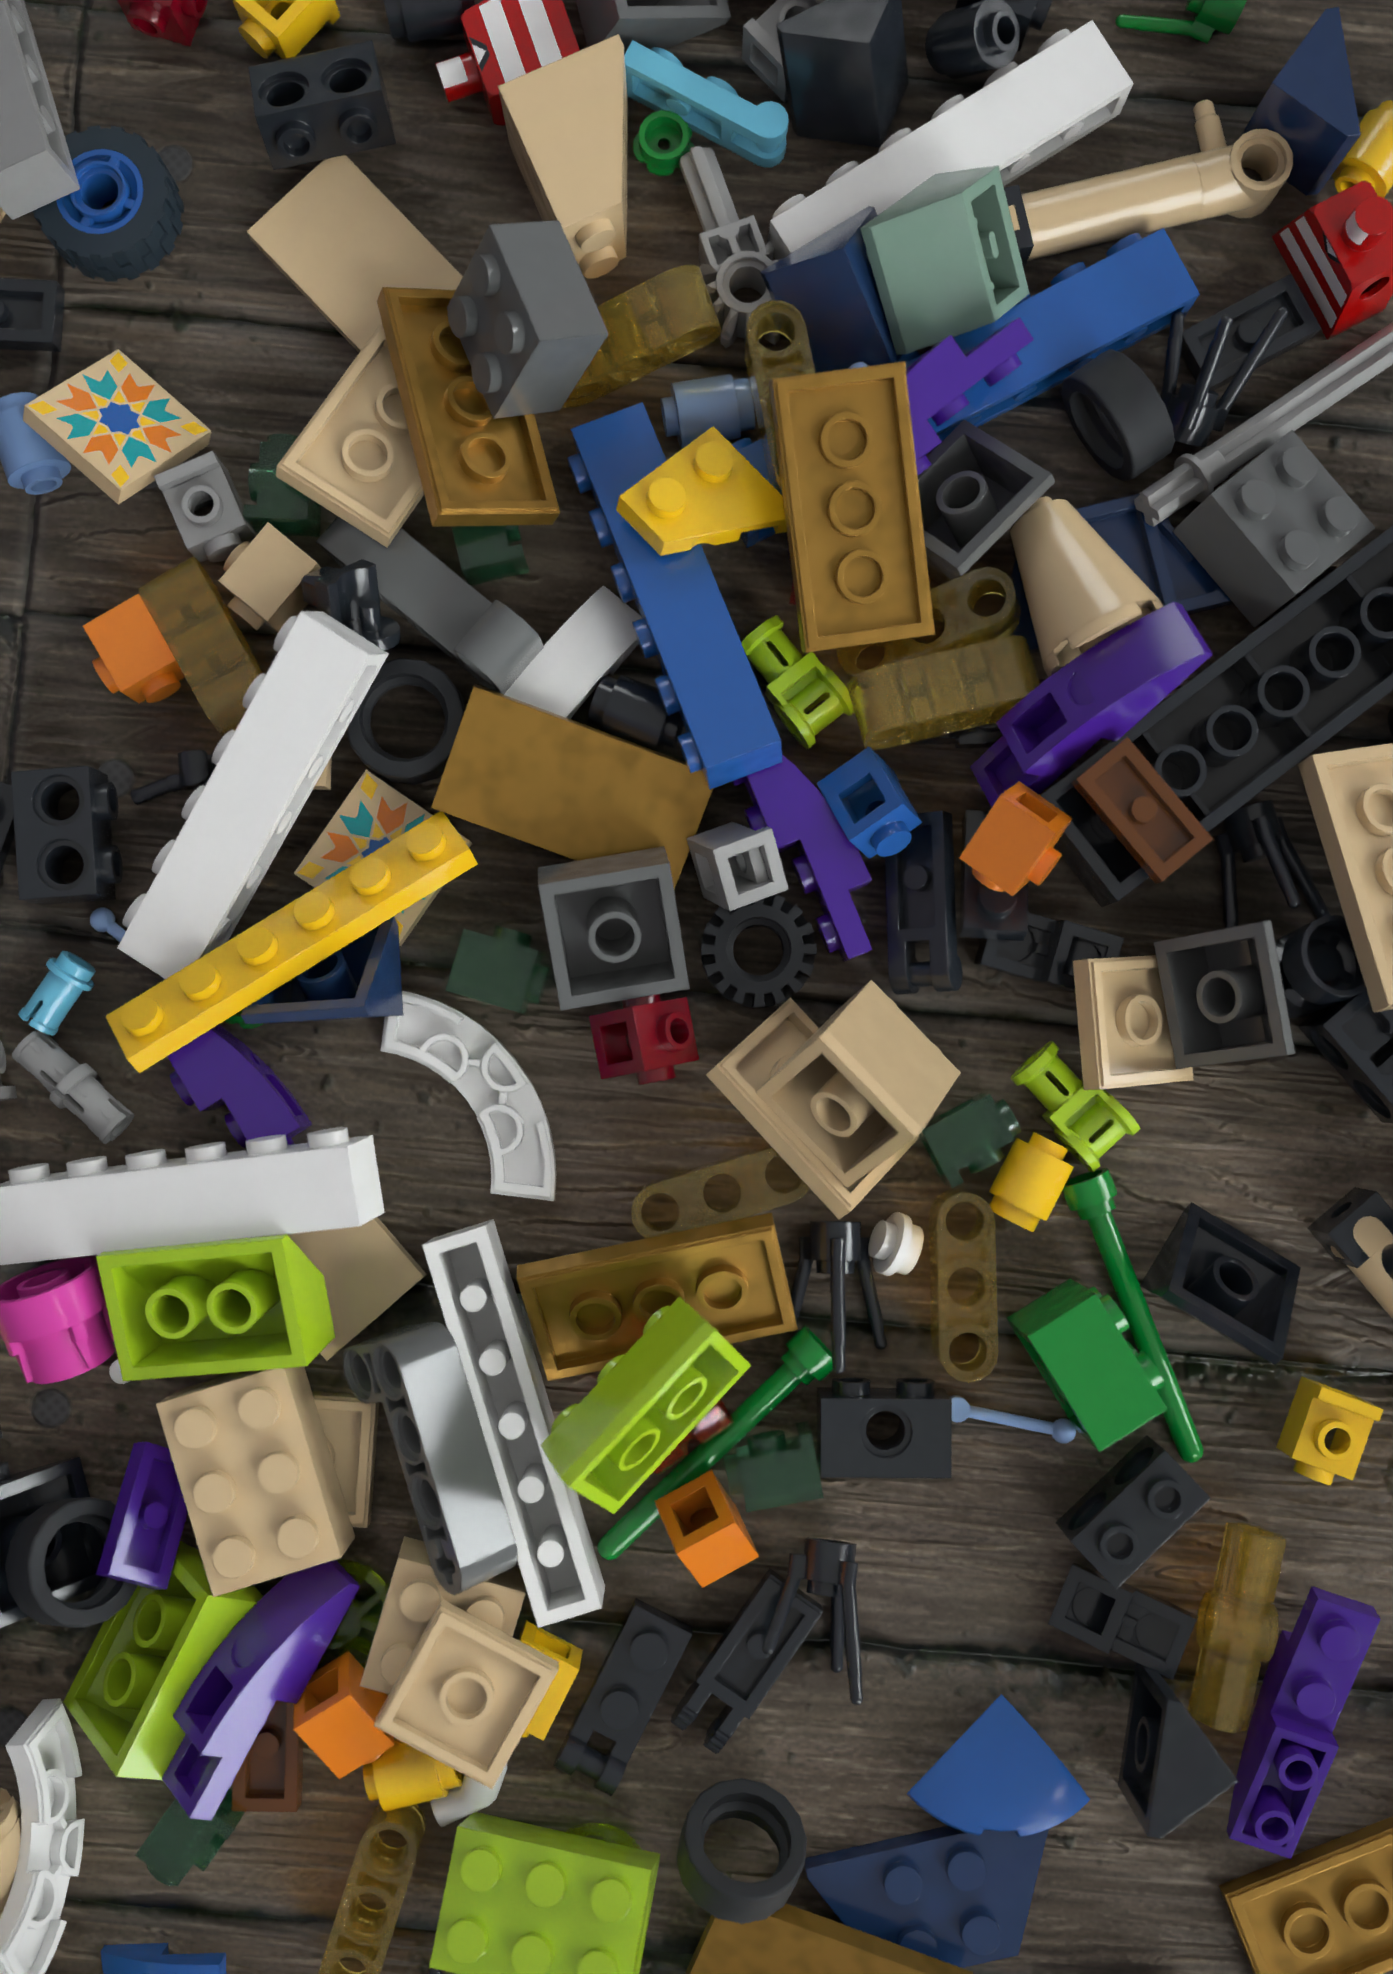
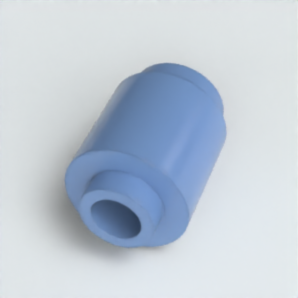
[660,374,755,448]
[0,392,71,495]

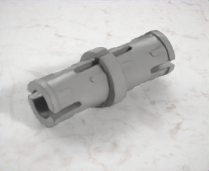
[12,1031,134,1144]

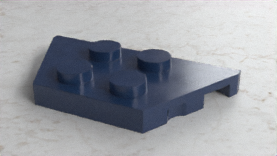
[994,493,1233,662]
[805,1826,1048,1968]

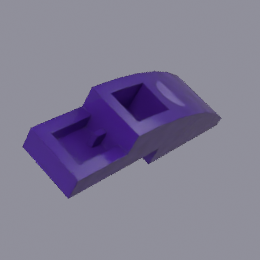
[906,317,1034,476]
[970,602,1213,807]
[732,754,872,962]
[167,1025,312,1148]
[162,1559,360,1820]
[1227,1586,1381,1859]

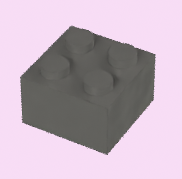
[447,220,609,419]
[1173,430,1375,628]
[538,846,690,1011]

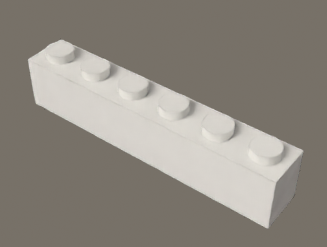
[768,20,1133,260]
[117,611,389,979]
[0,1127,385,1265]
[422,1219,605,1628]

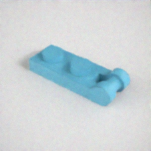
[625,40,789,168]

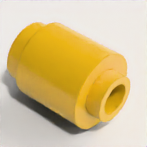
[1332,100,1393,198]
[987,1132,1074,1232]
[363,1738,463,1812]

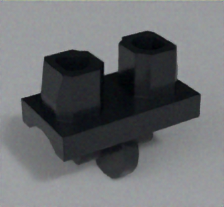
[301,559,401,665]

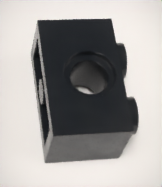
[817,1377,952,1478]

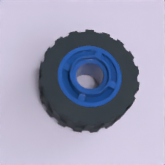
[33,125,184,282]

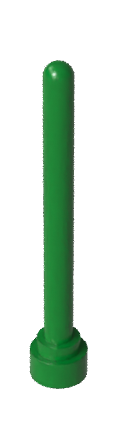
[1062,1168,1204,1463]
[597,1326,833,1560]

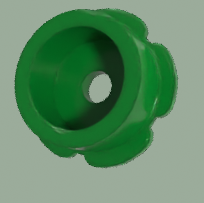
[633,110,694,176]

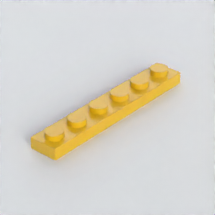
[105,811,478,1073]

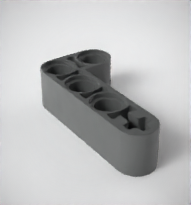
[316,516,544,695]
[343,1322,518,1595]

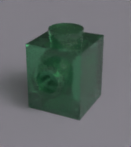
[445,926,550,1014]

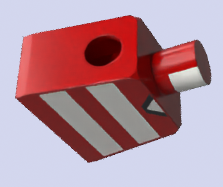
[435,0,580,126]
[1272,180,1393,340]

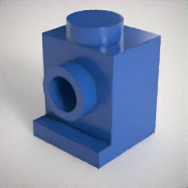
[817,746,922,859]

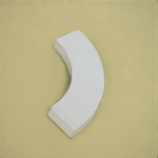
[381,991,557,1201]
[0,1698,85,1974]

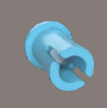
[18,950,96,1036]

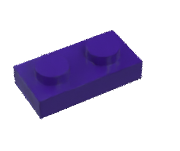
[96,1442,188,1590]

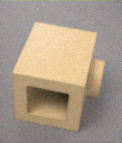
[218,522,321,633]

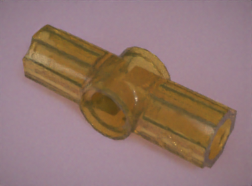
[1188,1522,1286,1733]

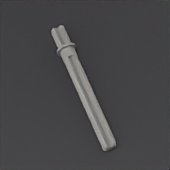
[1134,322,1393,527]

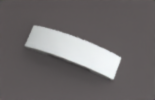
[504,585,642,719]

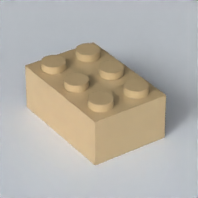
[156,1367,355,1597]

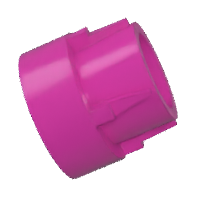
[0,1255,115,1384]

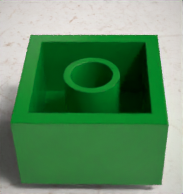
[1006,1279,1168,1452]

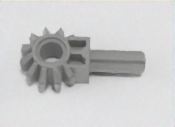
[679,145,783,353]

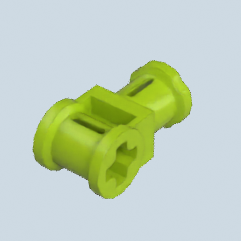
[741,615,858,749]
[1010,1040,1141,1173]

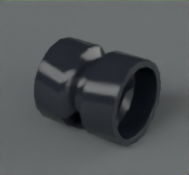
[1275,915,1366,1018]

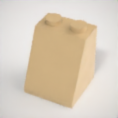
[498,34,629,279]
[756,980,961,1188]

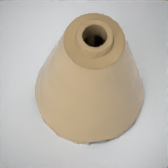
[1010,496,1164,677]

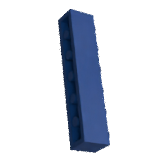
[567,402,782,789]

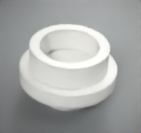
[868,1212,924,1276]

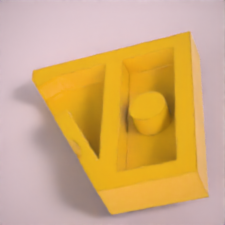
[616,426,787,556]

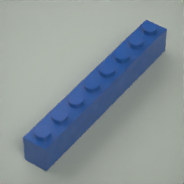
[732,227,1200,548]

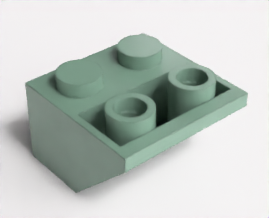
[860,165,1030,355]

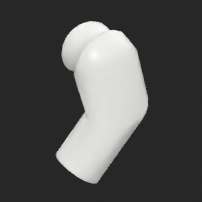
[430,1764,507,1827]

